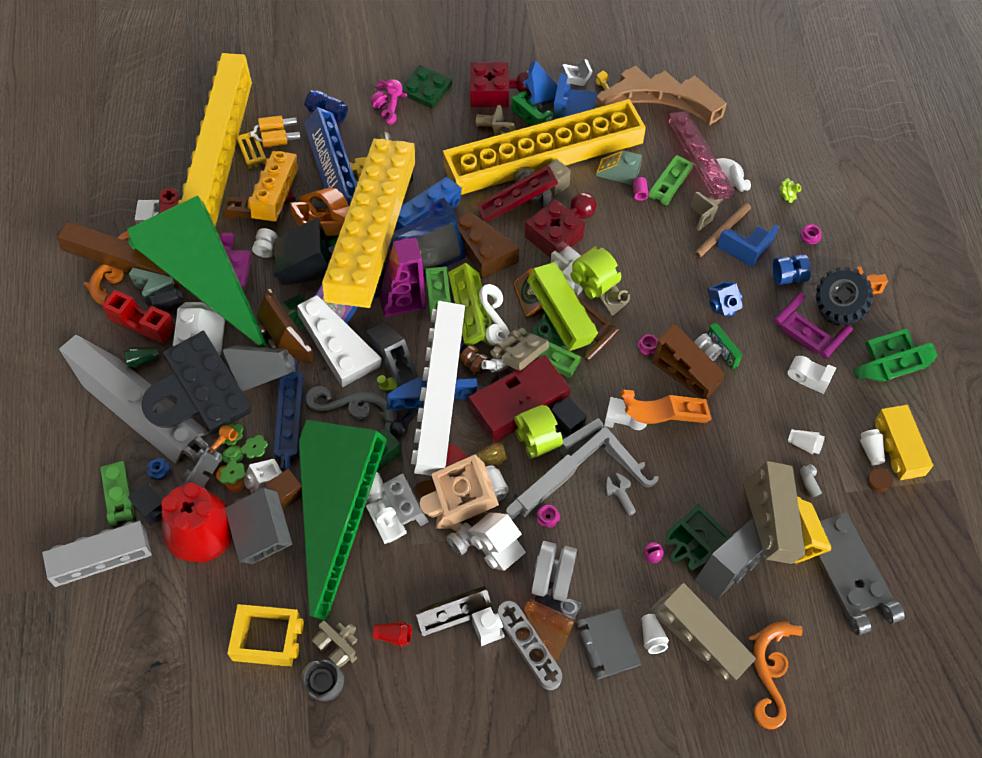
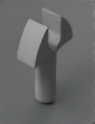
[606,473,636,516]

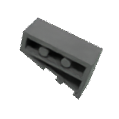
[695,518,765,601]

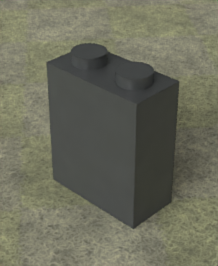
[225,487,293,564]

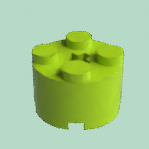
[570,246,621,299]
[514,405,563,459]

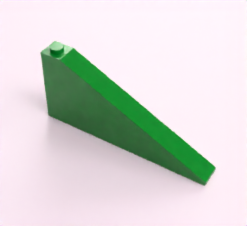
[127,195,268,347]
[299,420,387,622]

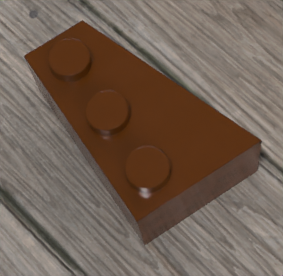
[451,211,519,279]
[652,323,725,400]

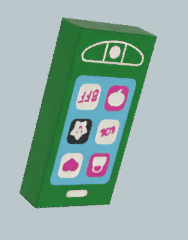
[707,323,742,369]

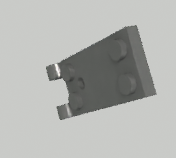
[815,512,905,636]

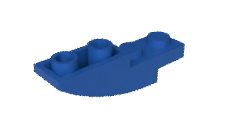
[386,377,478,411]

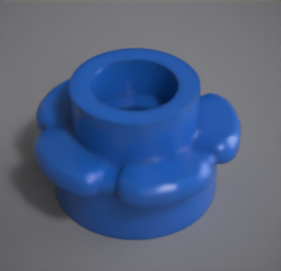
[147,458,170,480]

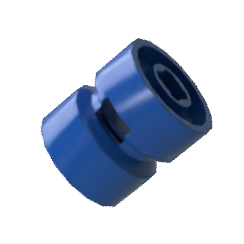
[772,254,811,285]

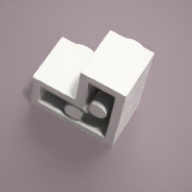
[468,513,526,571]

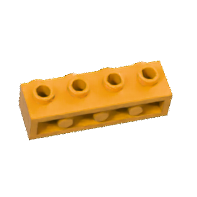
[248,151,298,222]

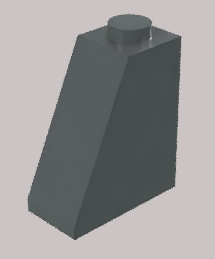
[366,322,418,386]
[223,345,296,391]

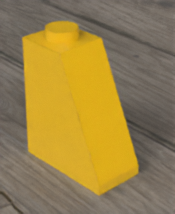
[794,497,831,564]

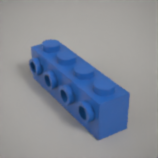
[392,177,462,241]

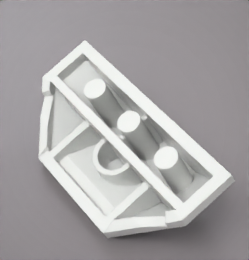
[173,302,225,356]

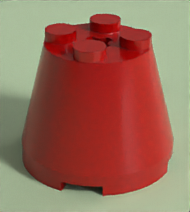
[161,482,232,564]

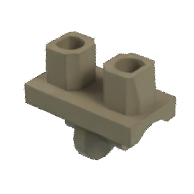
[312,620,358,667]

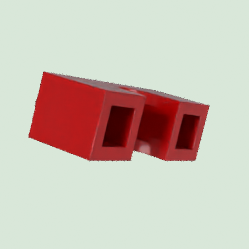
[102,290,175,345]

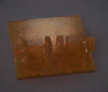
[510,599,576,663]

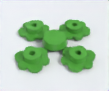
[196,424,268,485]

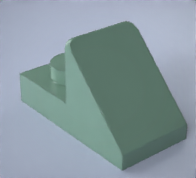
[129,267,176,304]

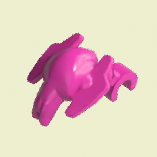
[374,79,407,125]

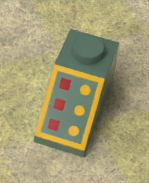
[596,150,642,185]

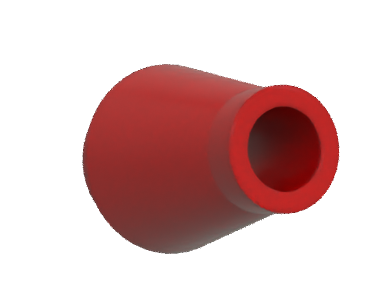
[373,621,412,647]

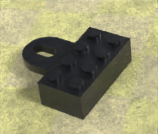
[141,330,251,435]

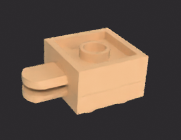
[420,455,499,524]

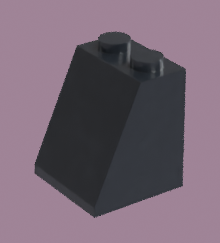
[272,218,330,285]

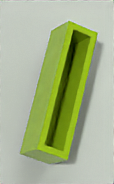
[527,262,598,351]

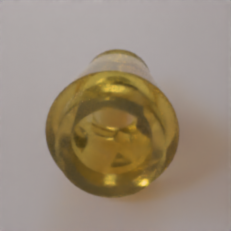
[472,442,508,466]

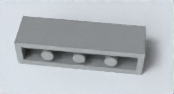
[42,521,152,587]

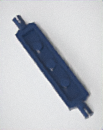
[274,359,304,472]

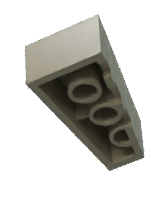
[743,461,805,564]
[649,583,756,683]

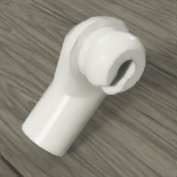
[730,164,751,192]

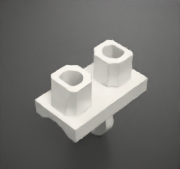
[366,496,406,544]

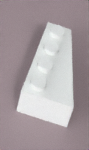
[297,296,381,387]

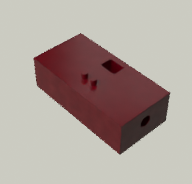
[469,355,570,444]

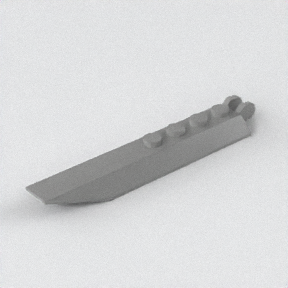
[59,335,209,465]

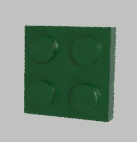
[402,65,452,109]

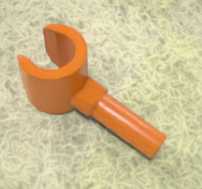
[209,425,238,453]

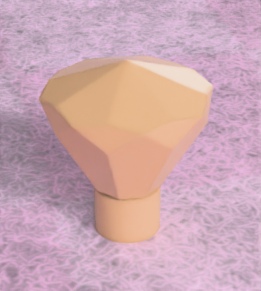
[436,513,462,531]

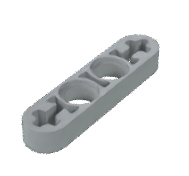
[498,601,562,690]

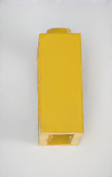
[227,604,304,667]

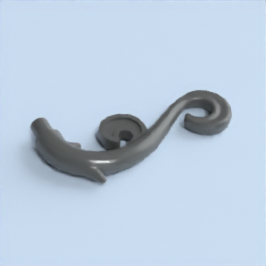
[305,386,397,433]

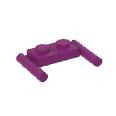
[773,292,853,359]

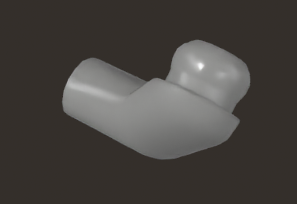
[800,464,822,498]

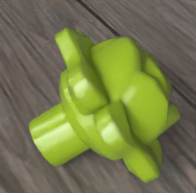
[779,178,801,203]

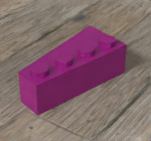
[379,237,426,318]

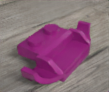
[221,232,252,291]

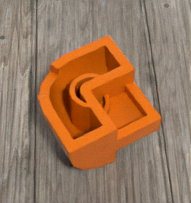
[290,202,343,236]

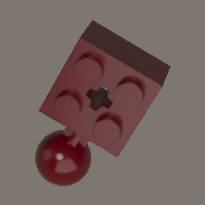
[470,62,532,107]
[525,192,597,258]

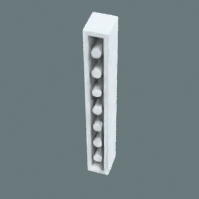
[411,301,465,476]

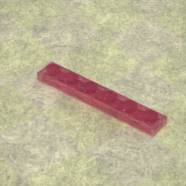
[668,111,735,200]

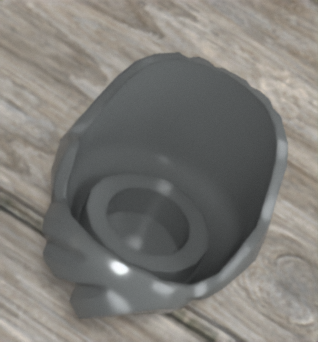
[300,660,345,702]

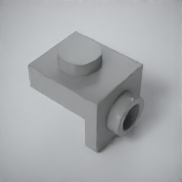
[559,59,592,86]

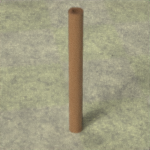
[694,203,751,258]

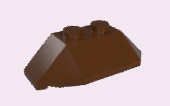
[257,288,315,363]

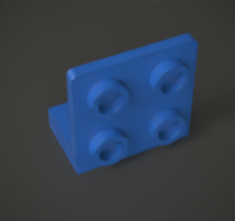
[553,74,597,119]

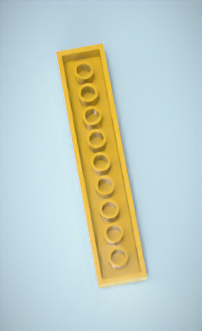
[178,53,252,227]
[443,99,646,195]
[322,139,415,308]

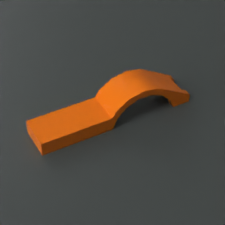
[300,187,349,224]
[620,389,712,424]

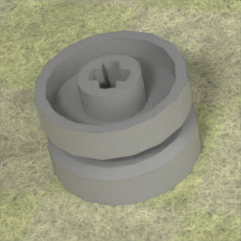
[532,541,577,602]

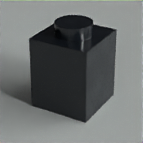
[551,397,587,437]
[128,482,162,526]

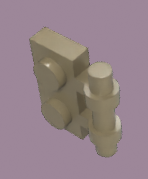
[491,327,549,371]

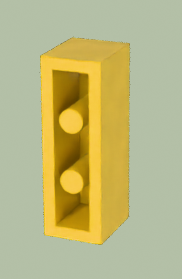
[875,405,933,480]

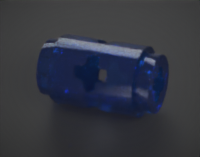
[304,90,348,124]

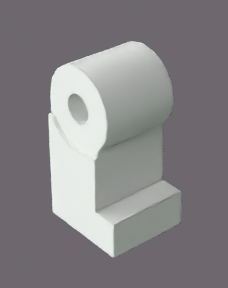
[788,356,836,394]
[604,397,647,430]

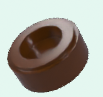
[867,468,893,493]

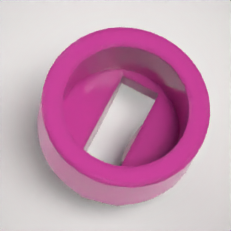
[643,542,663,563]

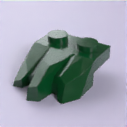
[665,503,732,571]

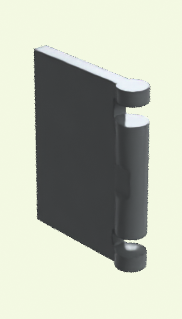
[575,609,642,680]

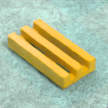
[236,132,266,169]

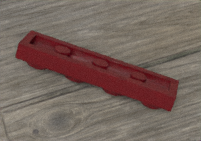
[476,165,559,223]

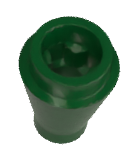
[123,346,159,369]

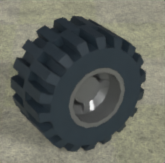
[816,267,873,326]

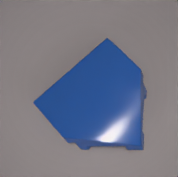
[523,60,558,105]

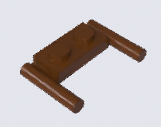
[574,292,620,362]

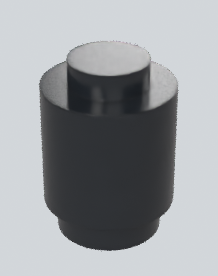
[149,285,184,311]

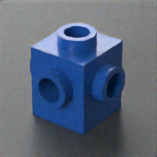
[707,281,743,316]

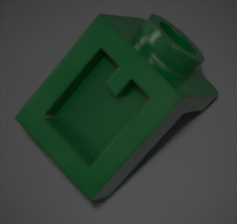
[280,294,305,330]

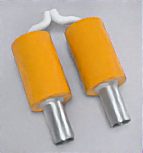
[250,115,300,148]

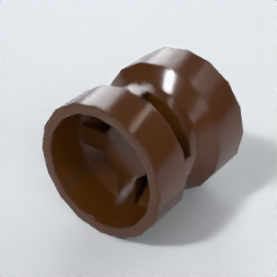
[459,345,490,376]

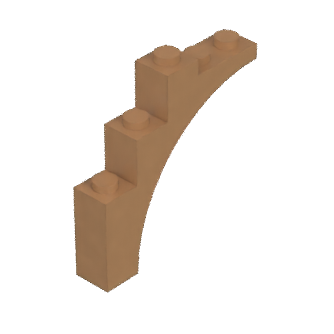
[595,65,727,125]

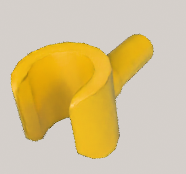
[595,71,609,90]

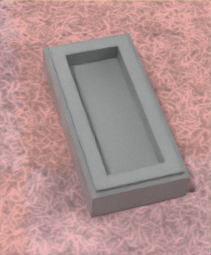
[560,418,603,457]

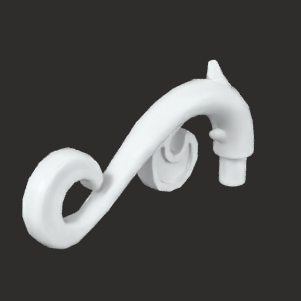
[479,284,514,372]

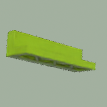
[448,263,493,346]

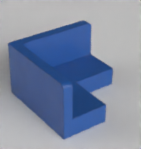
[717,224,779,268]

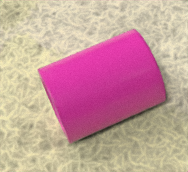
[632,177,649,200]

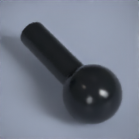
[390,408,418,438]

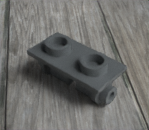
[181,446,222,488]

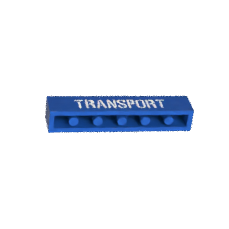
[304,107,357,206]

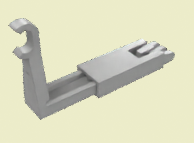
[505,426,659,520]

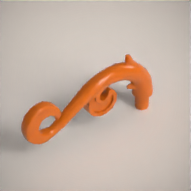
[84,231,130,305]
[749,621,802,729]

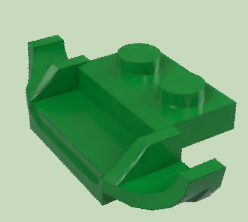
[853,329,937,381]

